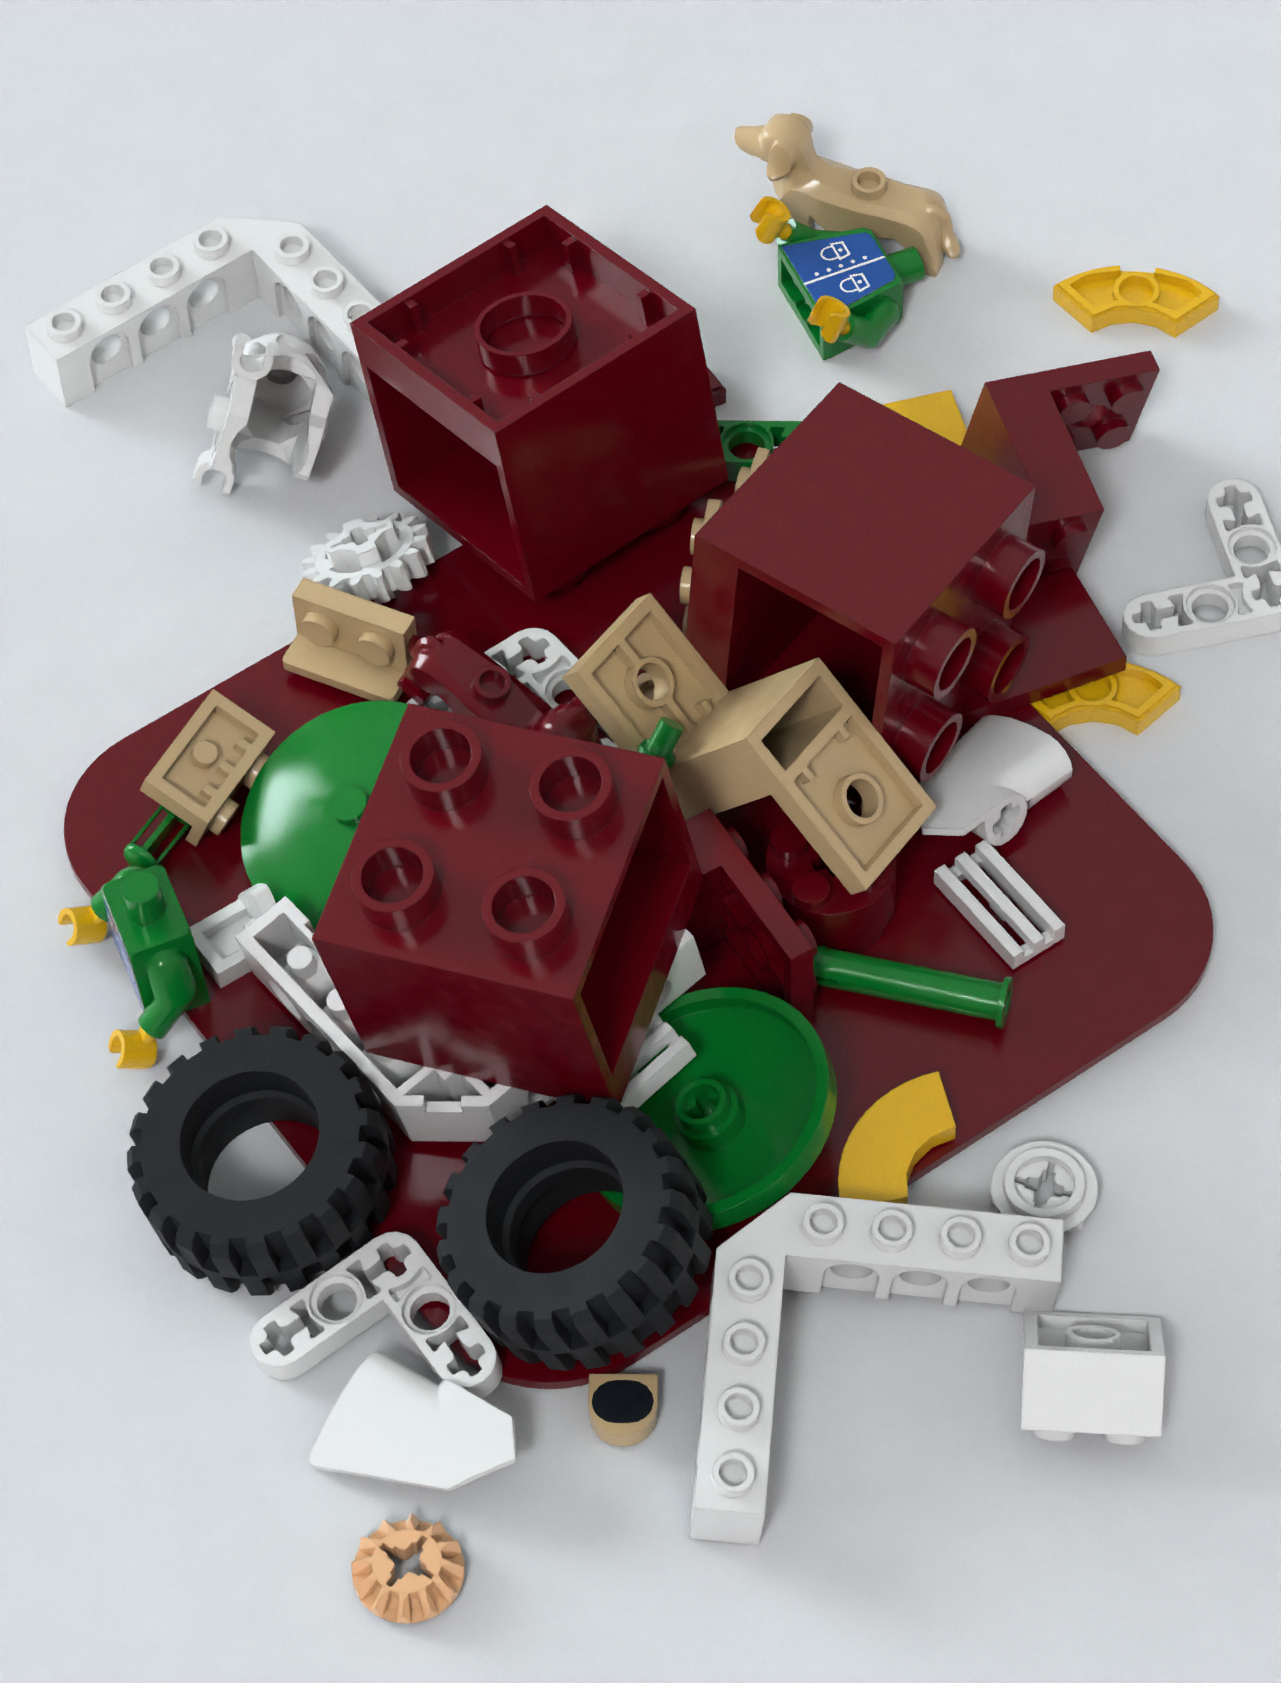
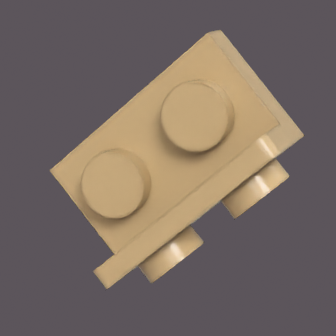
[283,578,417,702]
[140,689,276,847]

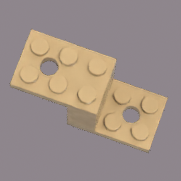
[562,593,937,895]

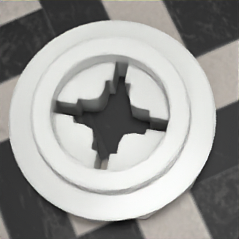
[990,1141,1098,1232]

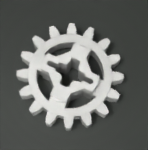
[302,512,436,604]

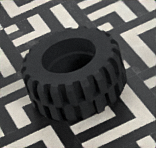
[127,1026,398,1296]
[436,1094,713,1371]

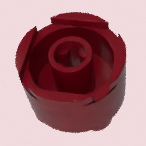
[766,803,896,953]

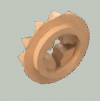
[351,1513,465,1624]

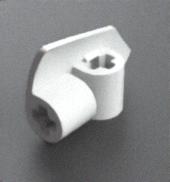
[919,715,1073,846]
[309,1351,517,1492]

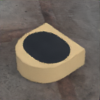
[588,1374,659,1447]

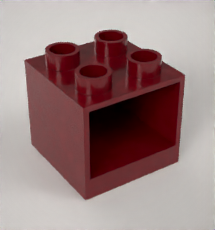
[350,205,729,602]
[686,382,1045,806]
[312,703,704,1104]

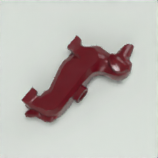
[397,630,603,745]

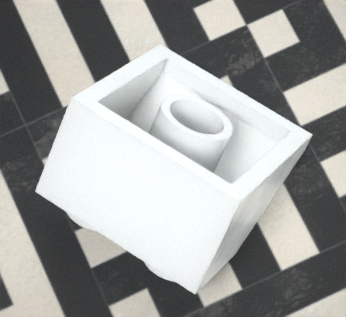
[1020,1310,1166,1445]

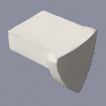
[189,883,276,988]

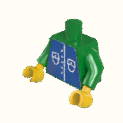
[750,196,925,361]
[58,865,210,1069]

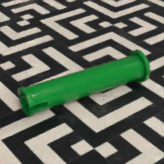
[813,944,1013,1029]

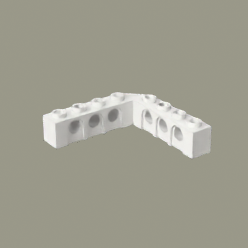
[24,216,381,414]
[235,896,706,1142]
[689,1192,1064,1545]

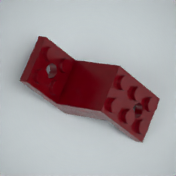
[961,350,1160,578]
[685,808,818,1022]

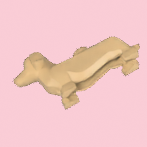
[734,112,960,278]

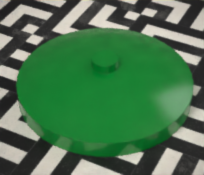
[241,700,408,931]
[599,987,837,1230]

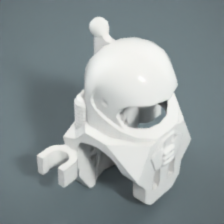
[192,332,334,495]

